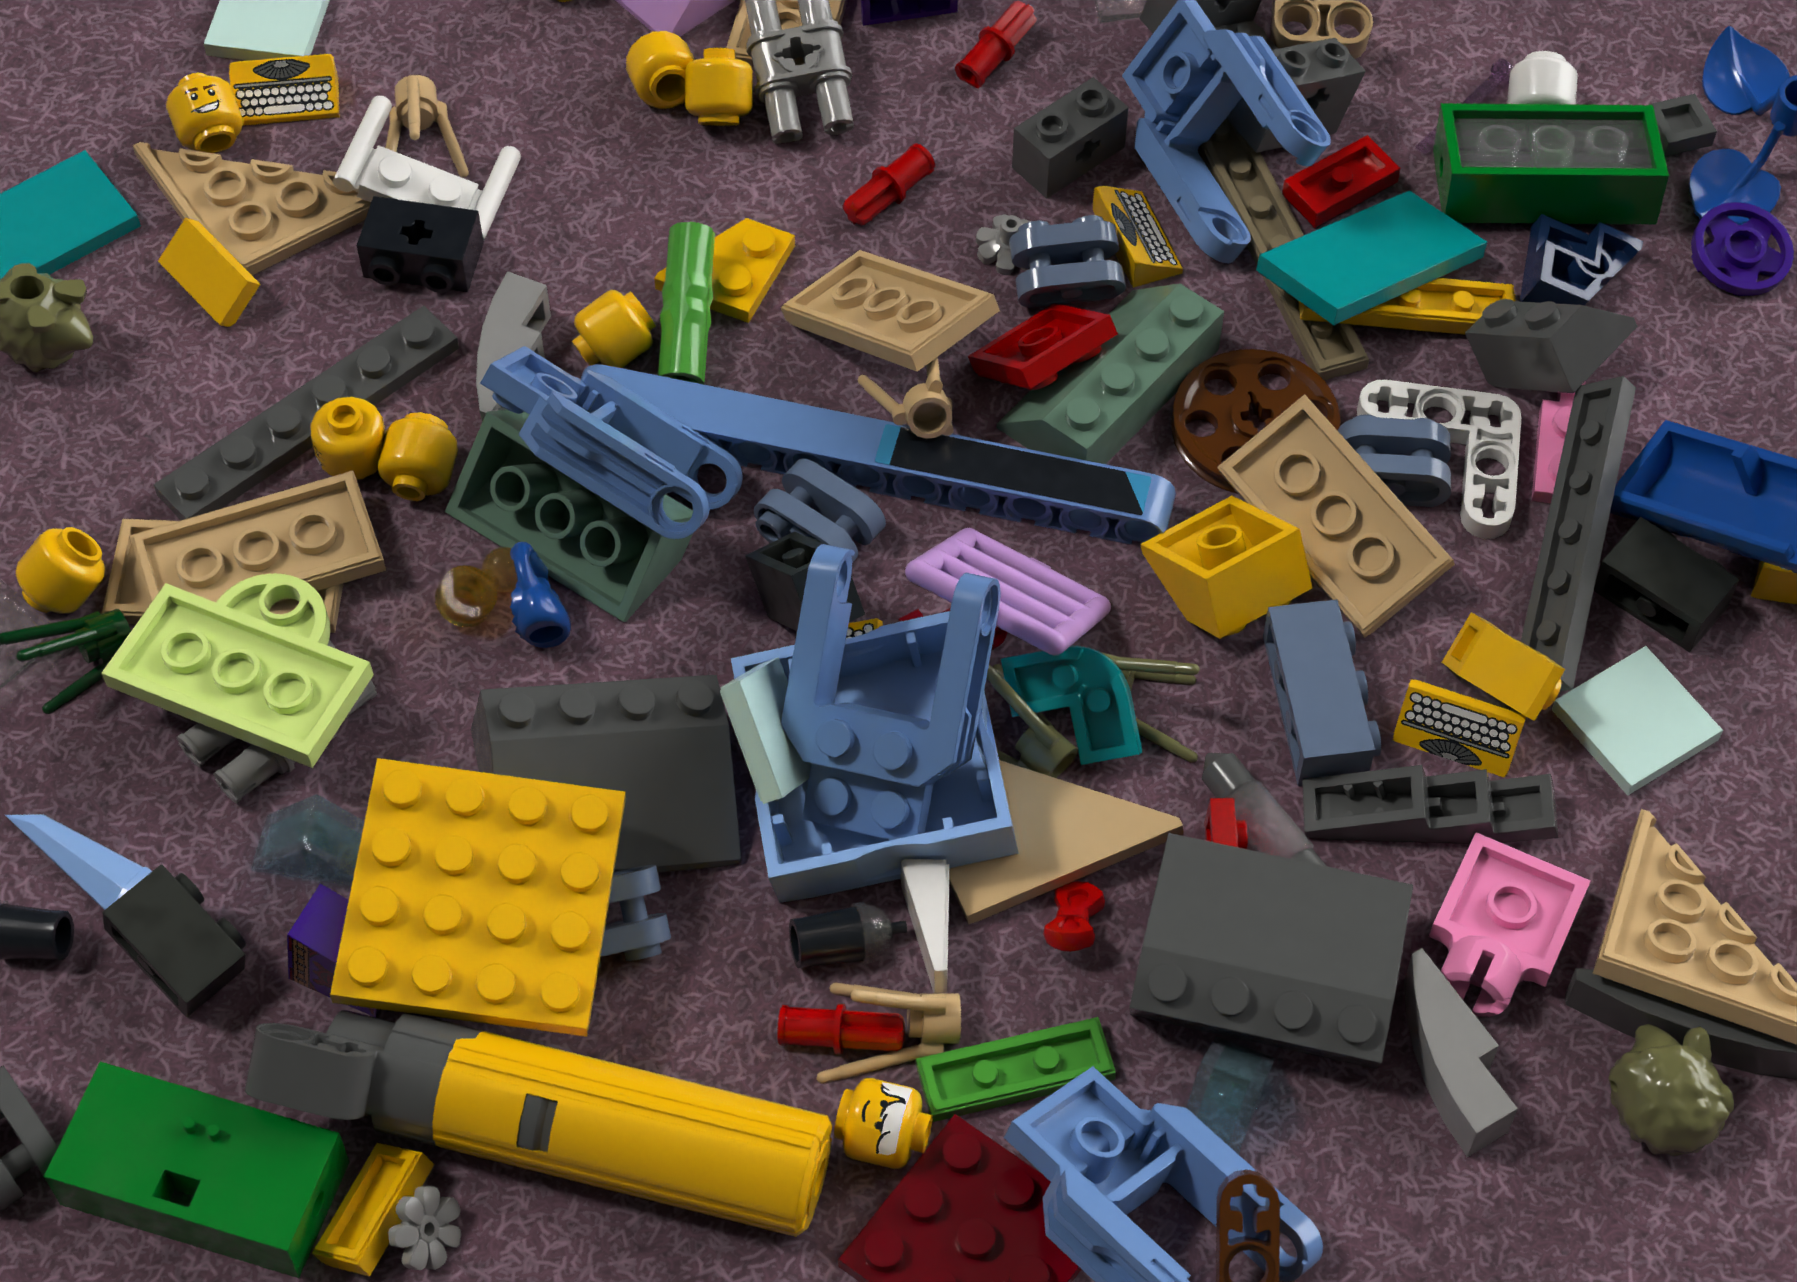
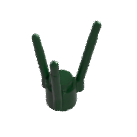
[0,609,131,714]

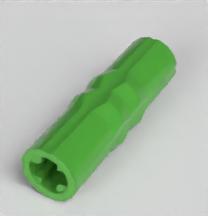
[658,222,715,385]

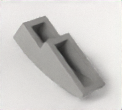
[476,271,551,422]
[1404,948,1518,1157]

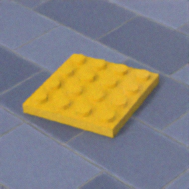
[330,758,626,1037]

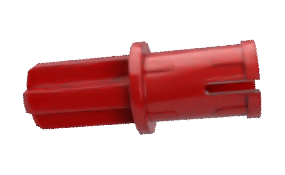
[955,0,1037,89]
[843,143,936,225]
[777,1003,905,1054]

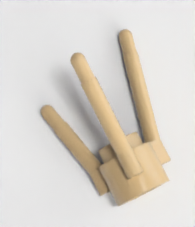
[385,75,469,177]
[858,357,954,439]
[817,983,961,1084]

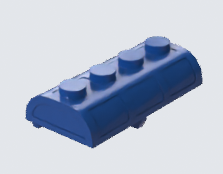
[1610,420,1797,574]

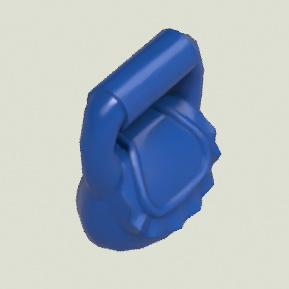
[510,542,571,648]

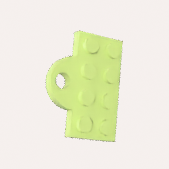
[102,573,374,768]

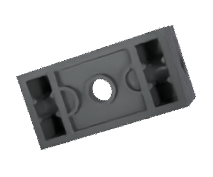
[1139,0,1366,153]

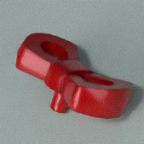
[1043,881,1105,952]

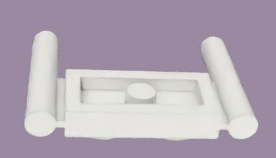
[333,96,521,241]

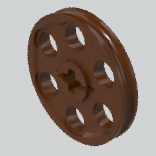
[1171,349,1340,494]

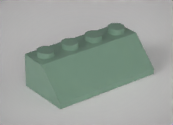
[997,283,1224,464]
[445,410,693,622]

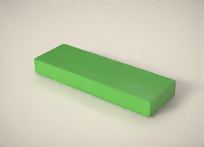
[916,1017,1116,1122]

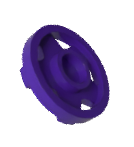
[1691,202,1794,296]

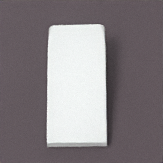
[901,859,949,993]

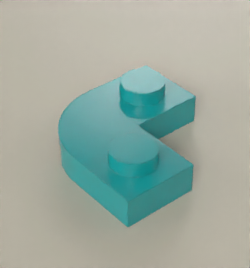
[1001,646,1143,765]

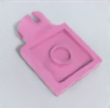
[1429,832,1591,1017]

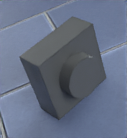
[1648,94,1717,157]

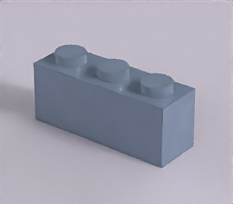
[1263,599,1381,786]

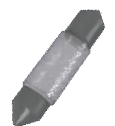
[1202,753,1326,866]

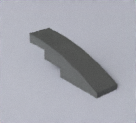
[1302,765,1559,844]
[1565,968,1797,1080]

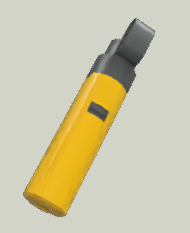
[245,1010,832,1237]

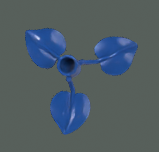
[1689,26,1797,225]

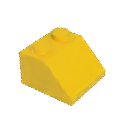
[1140,496,1313,639]

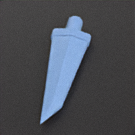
[5,814,152,910]

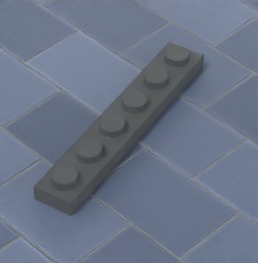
[153,305,459,520]
[1521,376,1636,691]

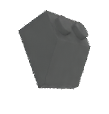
[1465,299,1638,393]

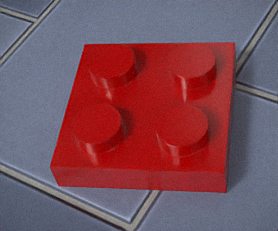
[968,303,1118,390]

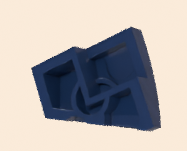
[1519,214,1643,306]

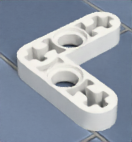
[1357,380,1522,539]

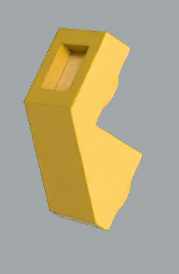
[1442,612,1565,721]

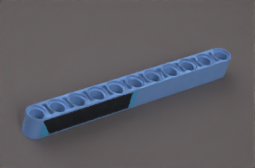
[581,364,1176,544]

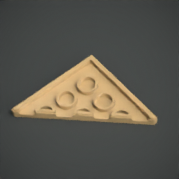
[133,142,371,275]
[949,760,1184,924]
[1593,809,1797,1044]

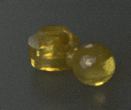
[435,547,518,627]

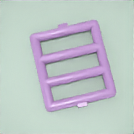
[905,528,1111,655]

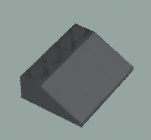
[471,675,741,872]
[1129,833,1413,1069]

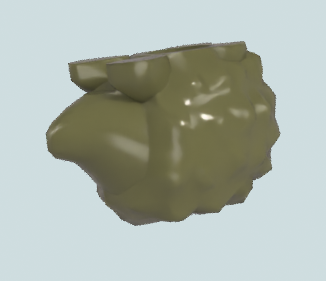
[0,263,93,372]
[1609,1024,1734,1157]

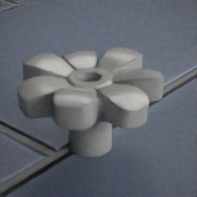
[976,214,1030,275]
[388,1186,461,1270]

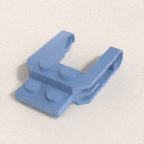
[1122,0,1331,263]
[480,346,743,539]
[781,544,1001,840]
[1004,1066,1323,1282]

